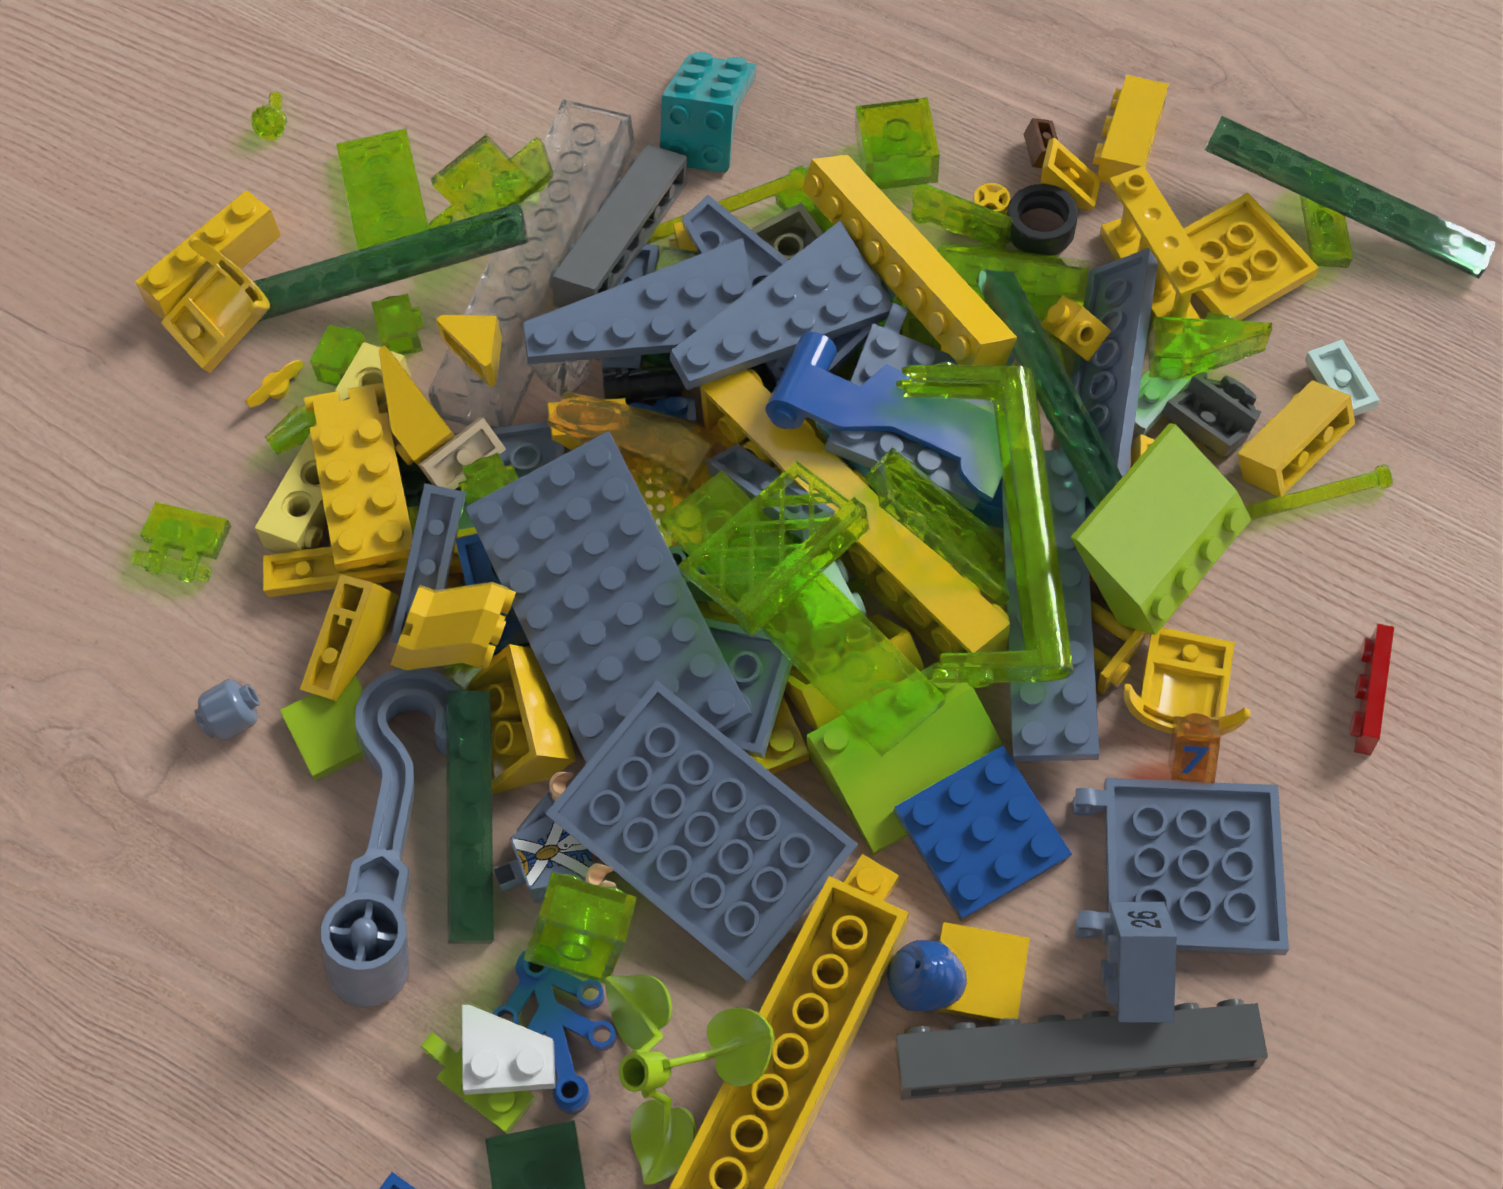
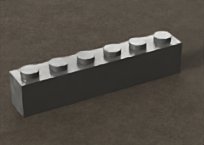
[549,144,687,308]

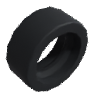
[1006,183,1078,257]

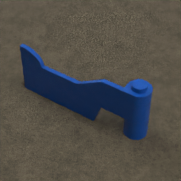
[765,332,1022,502]

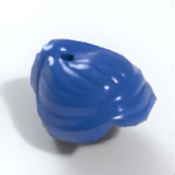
[887,940,967,1012]

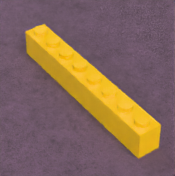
[802,155,1017,375]

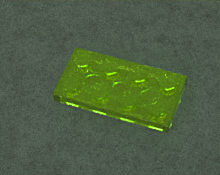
[336,128,434,265]

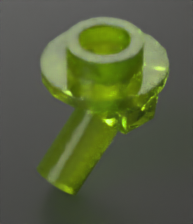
[251,92,288,140]

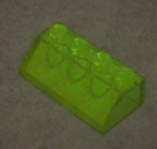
[937,241,1090,321]

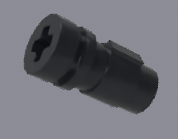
[602,366,682,406]

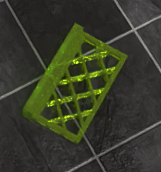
[865,447,1010,606]
[678,461,870,637]

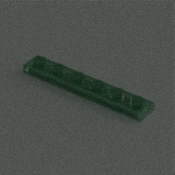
[446,690,494,944]

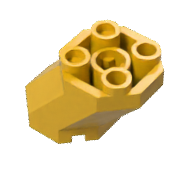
[390,582,516,670]

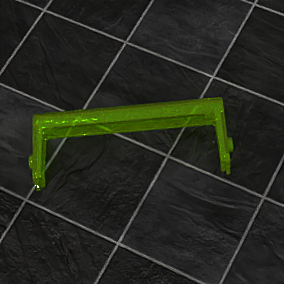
[896,362,1074,688]

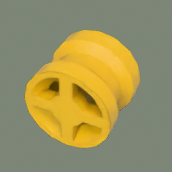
[972,183,1010,230]

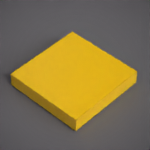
[934,922,1030,1022]

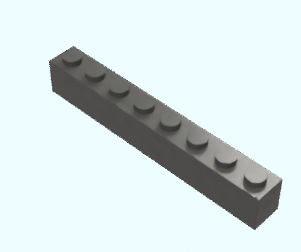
[896,999,1268,1100]

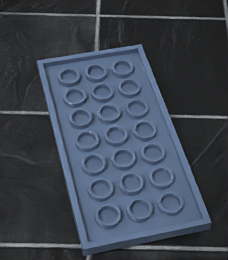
[465,431,753,764]

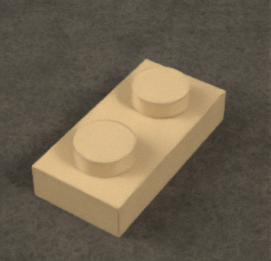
[418,418,506,490]

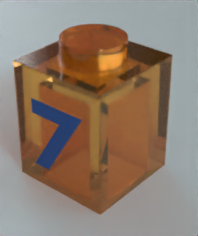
[1168,713,1221,784]

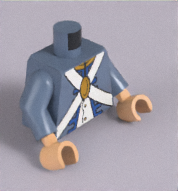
[493,772,616,911]

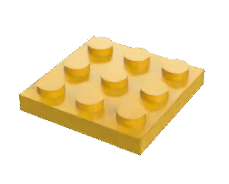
[1184,192,1319,329]

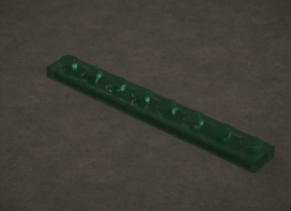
[1205,116,1496,279]
[253,203,529,322]
[976,269,1122,509]

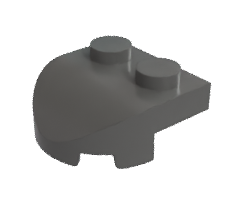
[1161,372,1261,458]

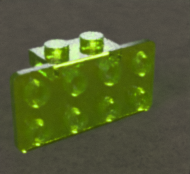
[428,133,554,264]

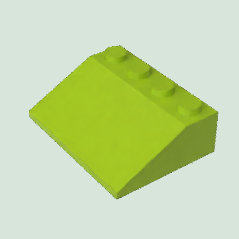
[1070,423,1251,635]
[807,655,1004,855]

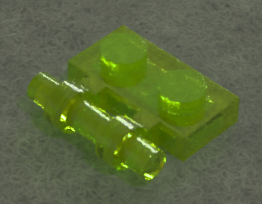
[131,501,232,583]

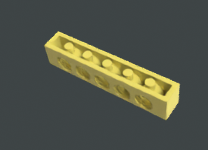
[255,342,411,553]

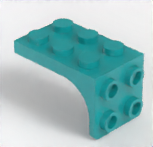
[660,52,757,173]

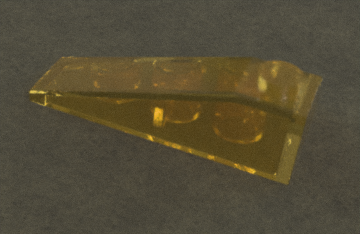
[547,391,722,500]

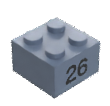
[1101,902,1177,1023]

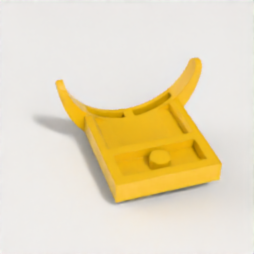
[160,237,270,373]
[1123,627,1251,738]

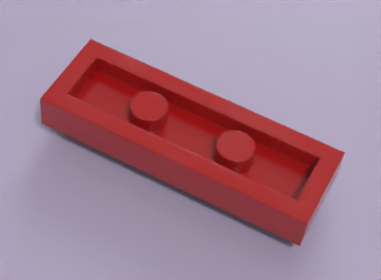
[1349,624,1395,756]

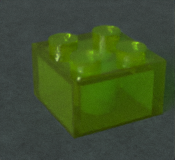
[855,97,940,190]
[523,872,637,984]

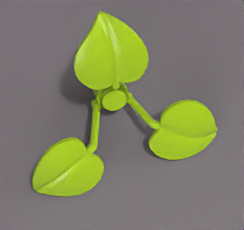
[605,974,775,1185]

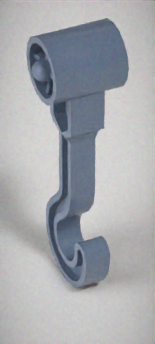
[321,668,467,1007]

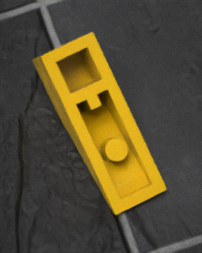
[379,345,456,466]
[299,574,399,701]

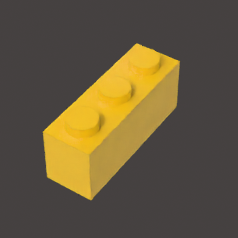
[1093,75,1169,183]
[1237,380,1355,498]

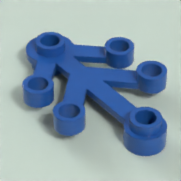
[492,946,616,1114]

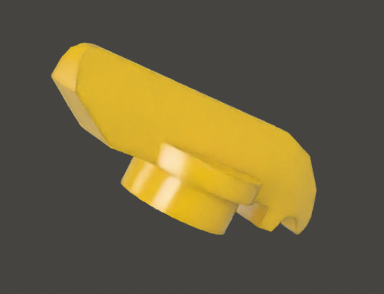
[244,360,305,408]

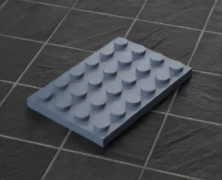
[545,680,858,981]

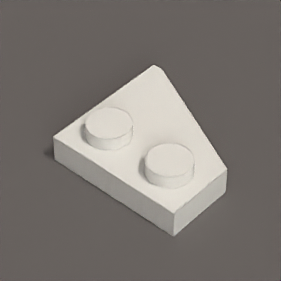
[462,1004,556,1095]

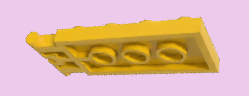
[304,383,413,572]

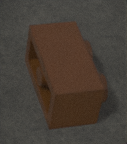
[1023,118,1058,168]

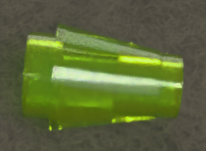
[264,404,316,455]

